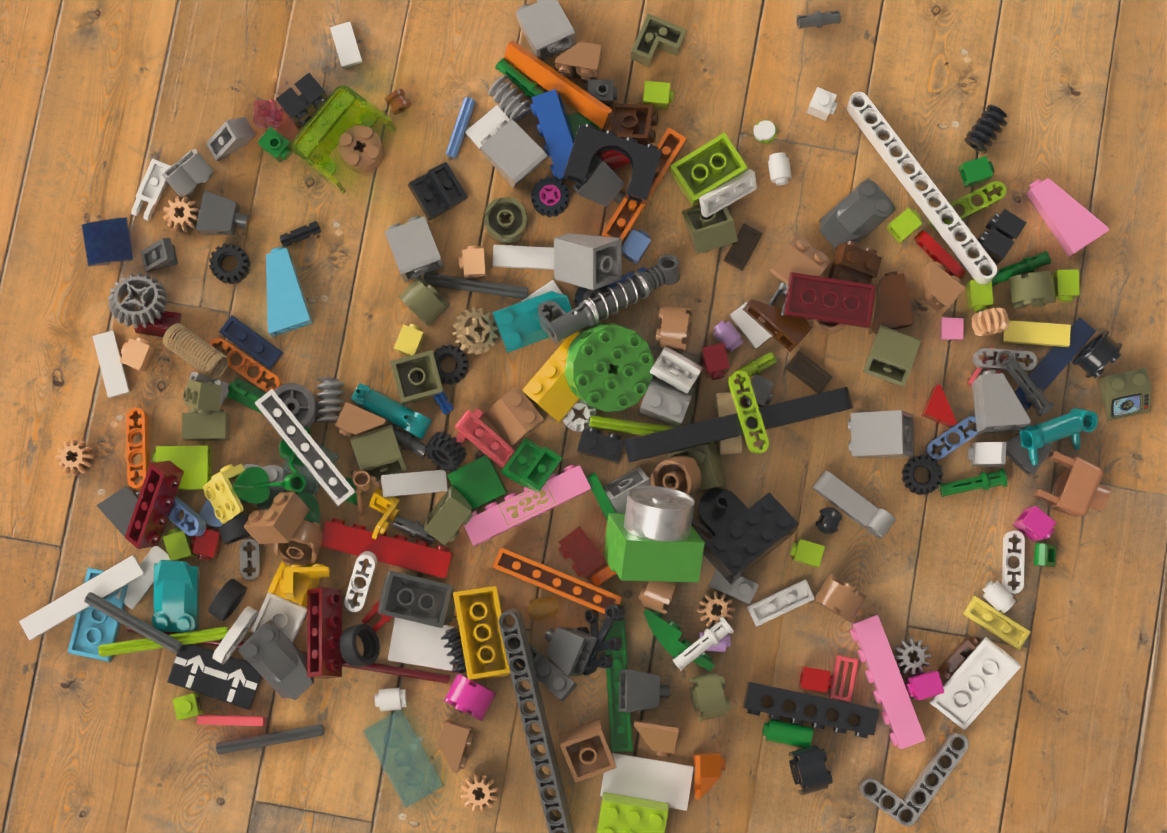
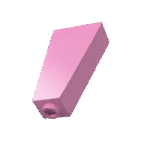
[1026,178,1109,257]

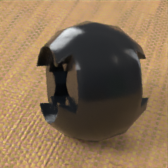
[816,507,842,534]

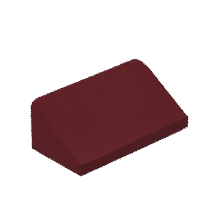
[134,311,182,339]

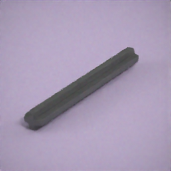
[423,272,529,299]
[84,592,183,653]
[216,724,324,754]

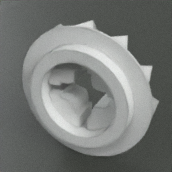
[563,400,596,432]

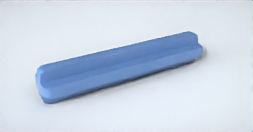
[446,97,475,158]

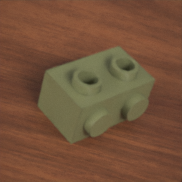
[183,379,222,415]
[182,409,230,441]

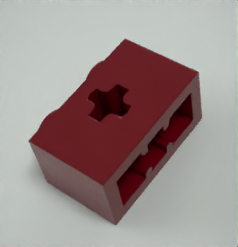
[700,343,730,380]

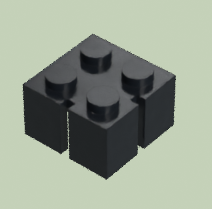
[276,72,331,130]
[974,209,1027,265]

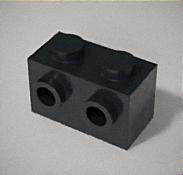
[577,427,624,464]

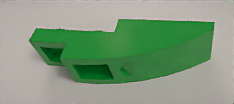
[643,609,715,672]

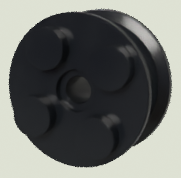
[1072,330,1122,378]

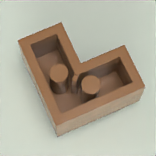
[244,492,309,544]

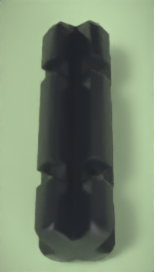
[280,221,321,247]

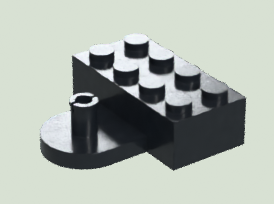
[698,488,799,585]

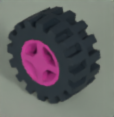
[531,177,569,217]

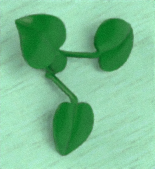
[233,428,320,524]

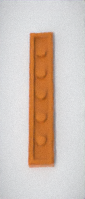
[504,40,613,129]

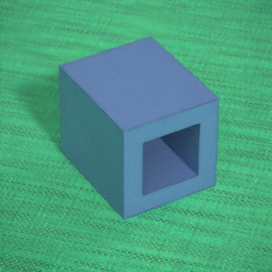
[621,229,651,265]

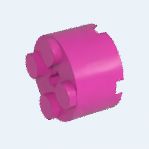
[444,673,496,721]

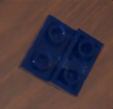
[81,217,133,267]

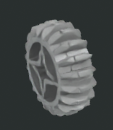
[108,272,168,329]

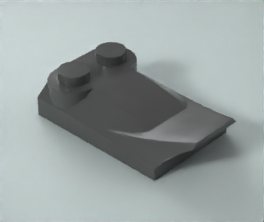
[819,178,896,249]
[378,570,455,628]
[238,620,314,700]

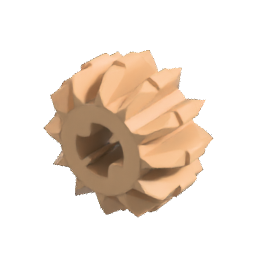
[163,196,200,232]
[971,307,1009,336]
[55,439,94,476]
[697,591,735,627]
[461,774,498,812]

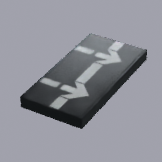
[167,644,262,710]

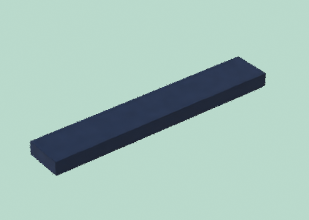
[1014,317,1096,412]

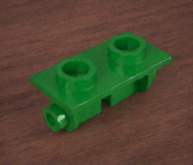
[227,377,267,414]

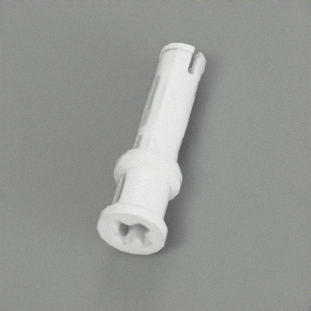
[672,617,734,671]

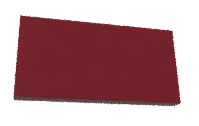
[783,272,876,329]

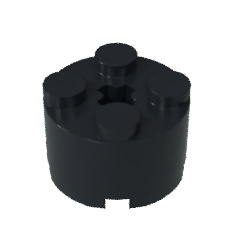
[789,745,833,795]

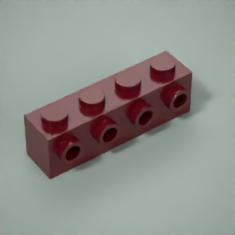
[125,461,184,549]
[307,587,342,679]

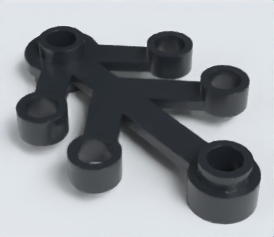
[577,604,625,675]

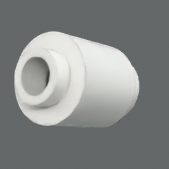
[768,153,792,186]
[983,581,1016,613]
[375,688,407,711]

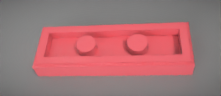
[454,410,516,468]
[197,714,267,726]

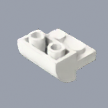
[650,346,703,394]

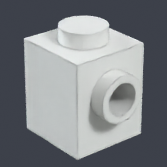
[806,87,838,121]

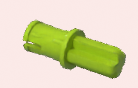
[734,352,777,383]

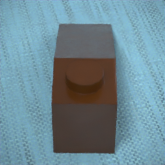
[742,299,812,352]

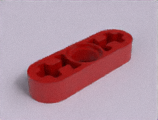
[914,230,966,279]

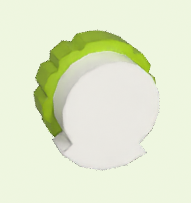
[753,120,777,144]

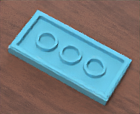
[67,568,128,662]

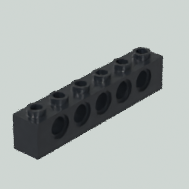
[743,682,879,738]

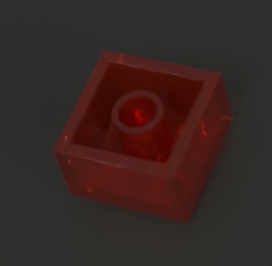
[558,526,606,578]

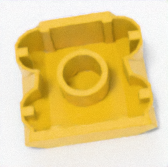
[268,559,322,607]

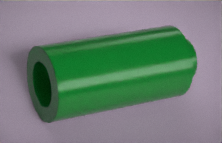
[762,719,813,748]

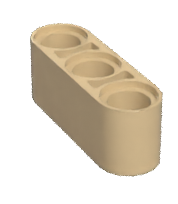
[714,392,742,455]

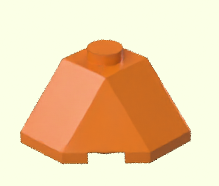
[693,752,725,799]

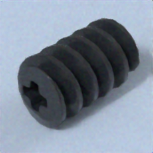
[964,105,1007,153]
[441,626,467,673]

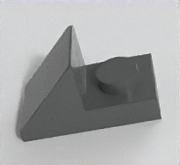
[141,238,178,272]

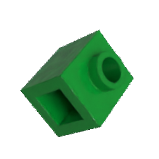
[257,126,293,163]
[958,156,994,188]

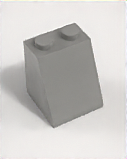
[516,0,576,61]
[479,119,548,188]
[385,216,444,282]
[554,233,622,290]
[972,370,1031,433]
[639,375,695,427]
[848,410,914,458]
[603,466,651,514]

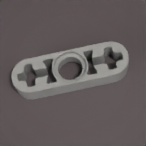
[973,348,1037,372]

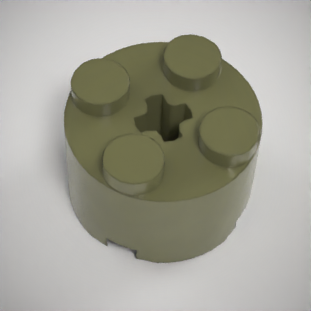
[484,197,528,245]
[1009,271,1056,309]
[398,275,450,326]
[689,672,731,721]

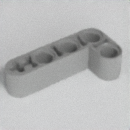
[812,470,896,539]

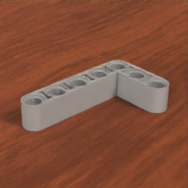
[858,733,969,826]

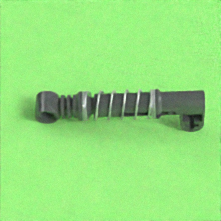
[538,255,680,343]

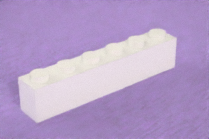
[255,389,355,506]

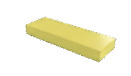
[1003,320,1071,347]
[963,596,1030,650]

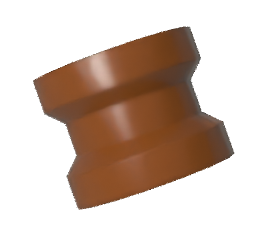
[385,89,412,115]

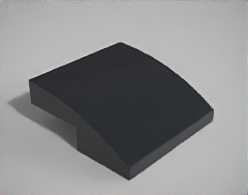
[408,162,468,221]

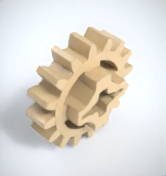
[452,307,498,355]

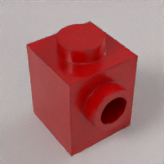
[191,529,222,561]

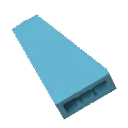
[266,247,313,337]

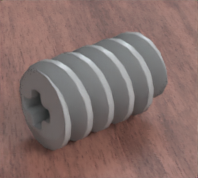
[488,75,532,122]
[316,377,345,423]

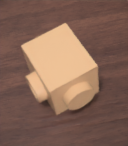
[459,245,486,279]
[120,337,154,373]

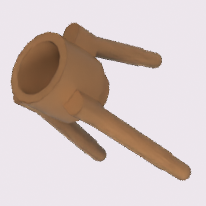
[353,471,382,515]

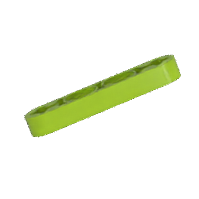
[929,181,1006,230]
[728,371,769,454]

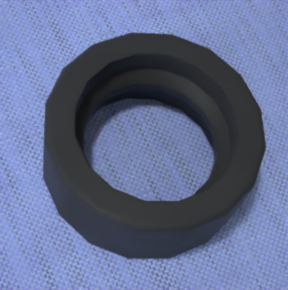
[218,513,251,544]
[208,579,247,621]
[340,624,380,668]

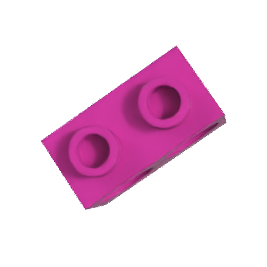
[1012,506,1056,542]
[904,670,945,700]

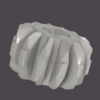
[894,638,931,676]

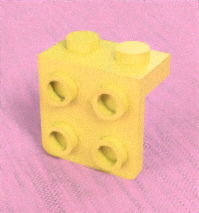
[203,463,245,524]

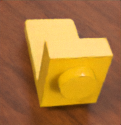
[369,487,400,539]
[280,564,330,599]

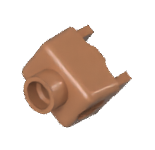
[1032,451,1111,517]

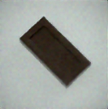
[724,223,763,271]
[785,351,833,394]

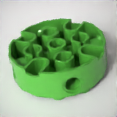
[565,323,654,412]

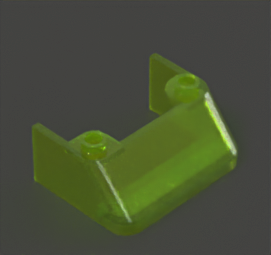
[292,85,396,194]

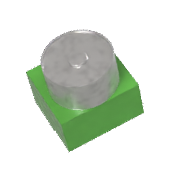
[603,486,705,582]

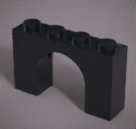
[563,124,662,204]

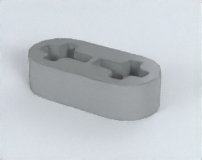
[240,539,261,580]

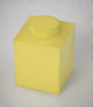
[394,324,425,356]

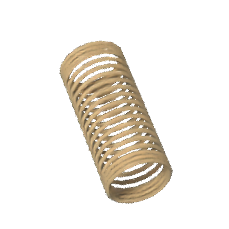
[163,323,228,379]

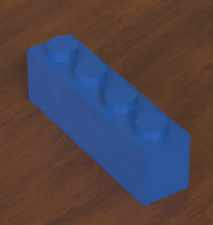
[531,89,575,180]

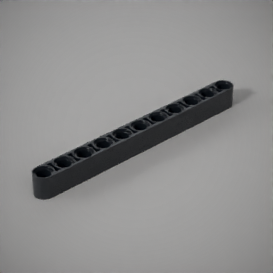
[624,387,853,462]

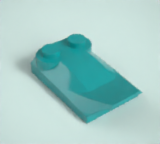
[492,291,572,353]
[151,560,199,633]

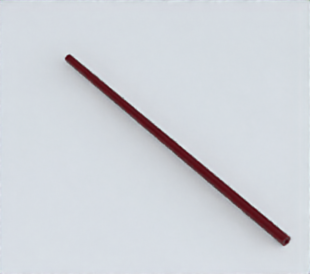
[127,627,450,684]

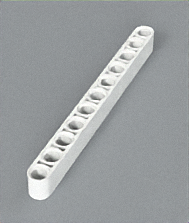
[847,92,997,285]

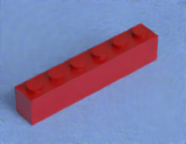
[321,518,454,579]

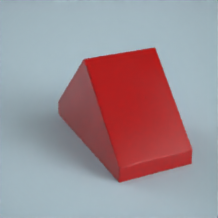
[921,384,957,428]

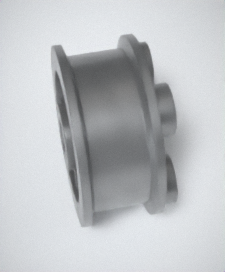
[274,383,318,428]

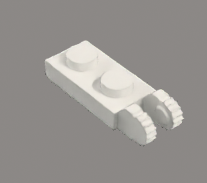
[131,159,171,221]

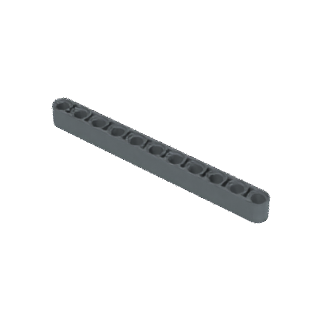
[499,609,574,833]

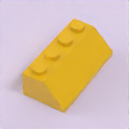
[522,329,583,424]
[453,586,511,680]

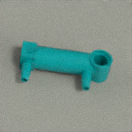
[351,383,433,440]
[1019,408,1098,466]

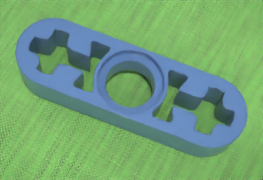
[925,416,979,460]
[168,496,206,536]

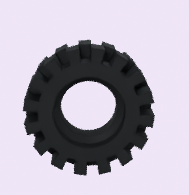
[209,243,250,284]
[434,344,469,385]
[424,432,467,472]
[902,455,943,495]

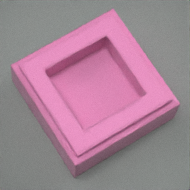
[940,317,964,341]

